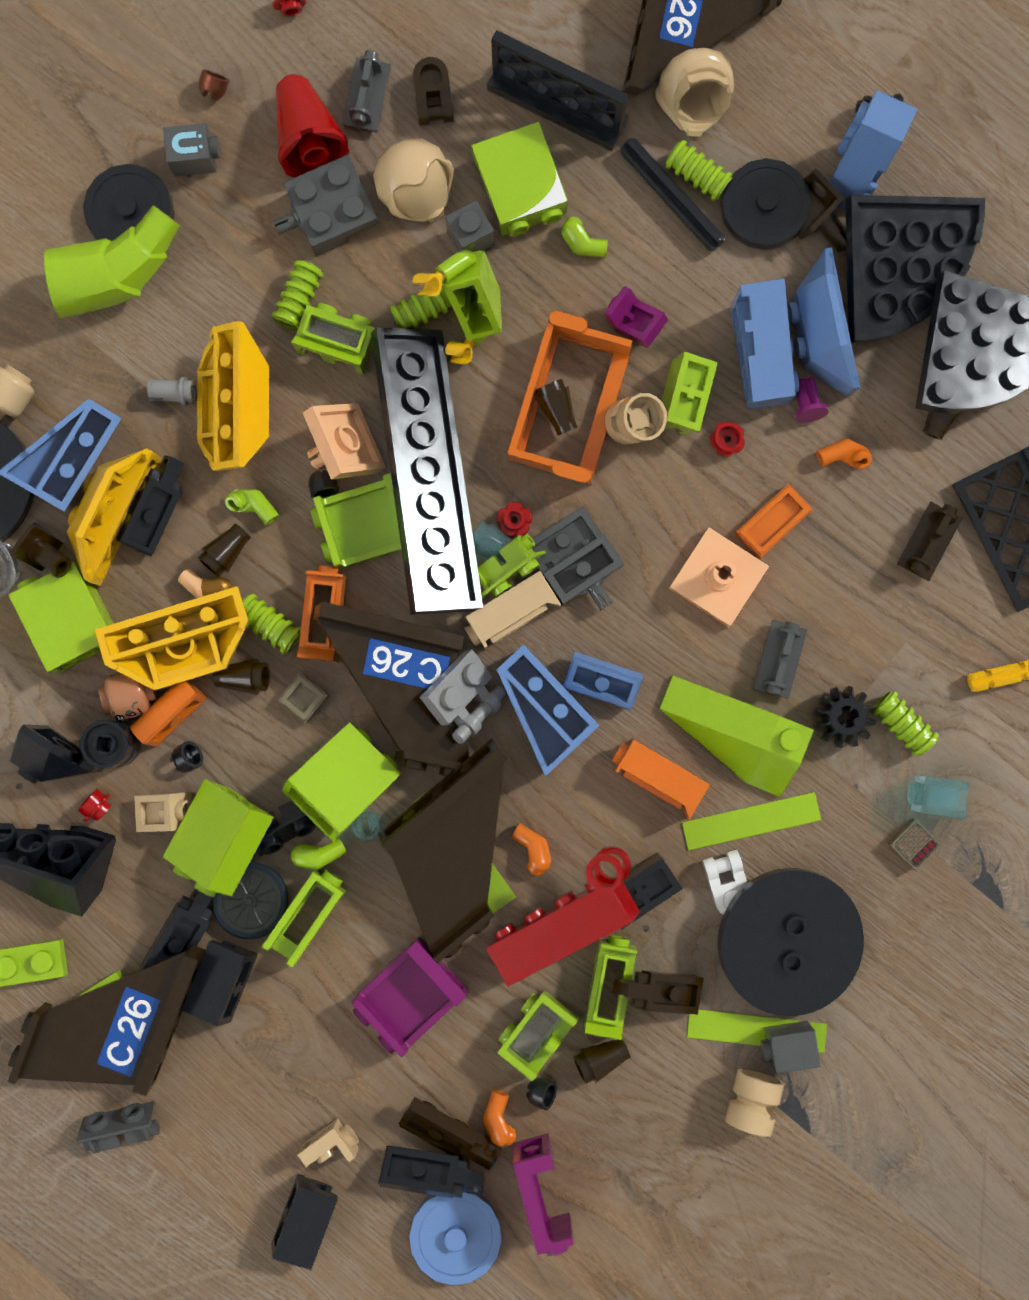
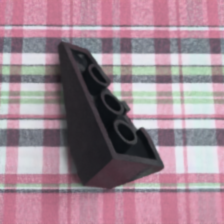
[0,823,116,917]

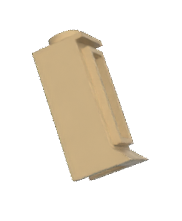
[464,571,562,650]

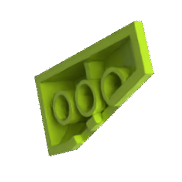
[659,676,814,797]

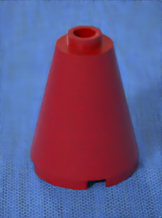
[275,74,349,178]

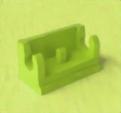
[661,351,718,435]

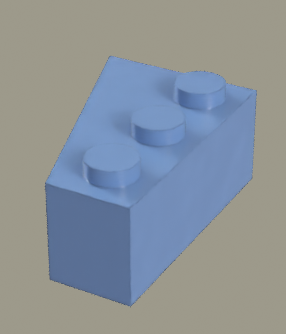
[824,90,918,210]
[730,278,799,410]
[0,399,122,512]
[497,645,600,776]

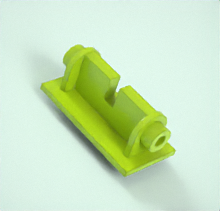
[477,534,546,598]

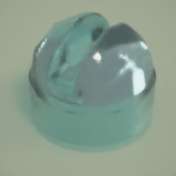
[352,811,382,841]

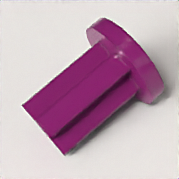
[795,377,828,422]

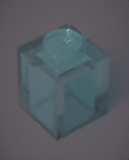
[908,775,969,819]

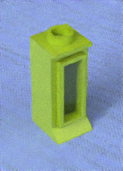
[262,869,347,968]
[583,935,637,1040]

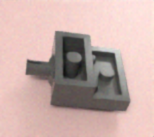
[273,155,379,256]
[532,506,624,611]

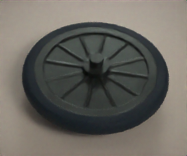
[212,862,289,939]

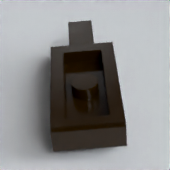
[612,970,704,1015]
[398,1097,502,1170]

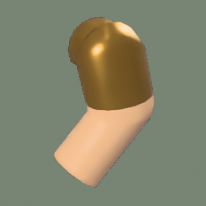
[178,569,234,598]

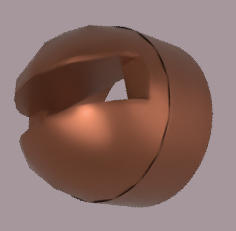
[199,69,229,101]

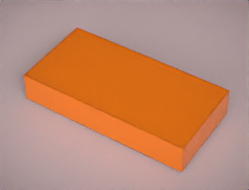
[735,483,813,559]

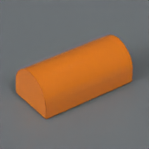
[130,680,207,747]

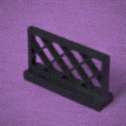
[487,30,629,151]
[952,446,1029,612]

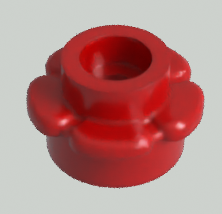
[272,0,306,16]
[710,422,745,457]
[497,502,532,537]
[77,788,111,822]

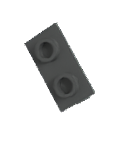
[343,50,391,132]
[753,620,807,699]
[76,1101,160,1153]

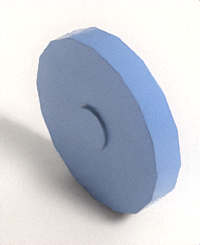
[409,1191,502,1286]

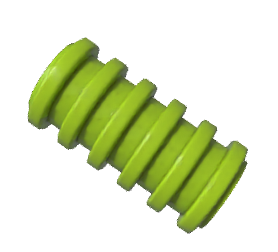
[666,140,733,201]
[271,260,324,331]
[390,282,452,329]
[243,594,301,655]
[871,691,939,757]

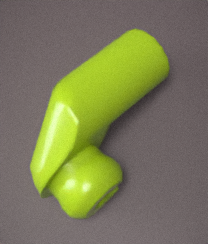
[561,217,608,258]
[225,489,280,526]
[291,838,346,870]

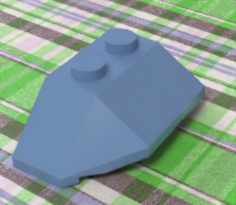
[787,247,860,397]

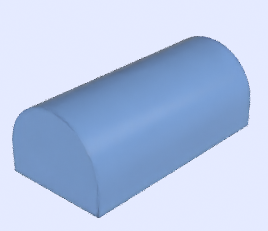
[563,651,643,710]

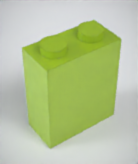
[8,561,114,674]
[282,722,401,842]
[163,779,274,897]

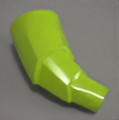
[44,205,181,319]

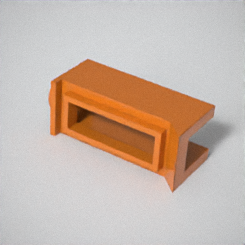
[296,565,347,663]
[611,739,710,820]

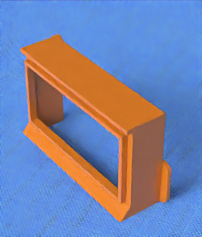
[507,311,632,486]

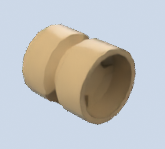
[605,393,667,445]
[725,1068,785,1137]

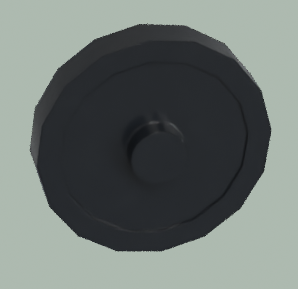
[721,158,811,250]
[83,164,175,241]

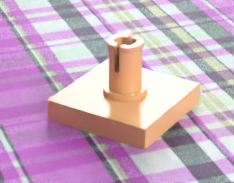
[303,403,386,480]
[668,528,769,627]

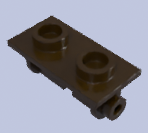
[897,502,963,581]

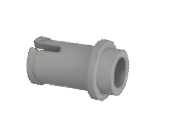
[147,377,196,405]

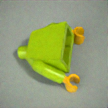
[412,250,502,365]

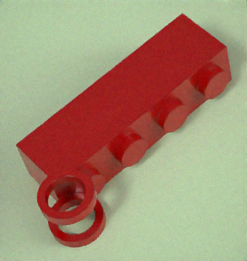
[486,846,640,987]

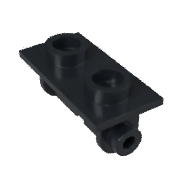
[256,801,316,856]

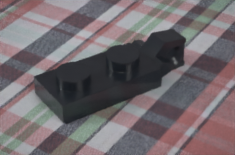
[115,455,184,557]
[140,888,213,969]
[379,1145,485,1198]

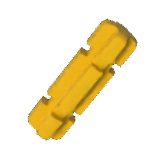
[967,660,1029,692]

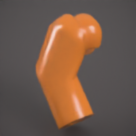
[511,823,552,876]

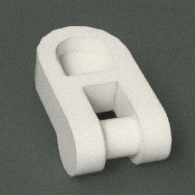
[702,849,747,915]

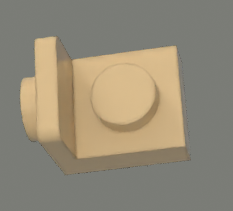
[134,792,193,832]
[297,1118,359,1167]

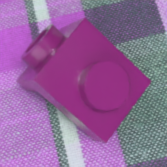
[605,286,668,349]

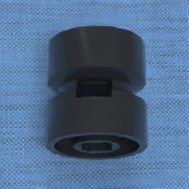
[80,720,141,768]

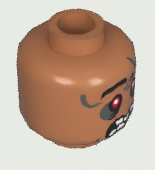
[99,673,156,721]

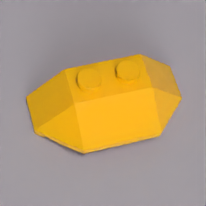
[197,321,269,471]
[67,448,162,586]
[95,586,249,691]

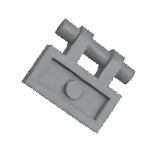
[420,649,507,744]

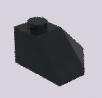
[10,724,104,783]

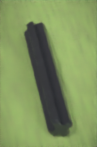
[620,138,725,252]

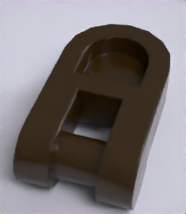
[413,57,454,126]

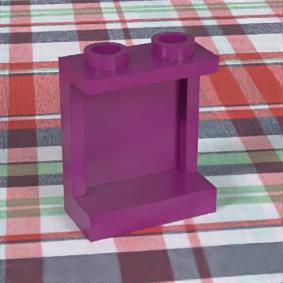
[351,937,468,1057]
[513,1133,574,1256]

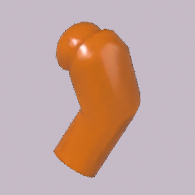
[816,439,872,470]
[482,1089,516,1147]

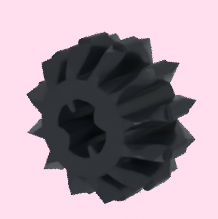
[812,686,876,748]

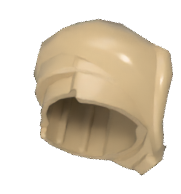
[655,48,735,137]
[373,139,454,223]

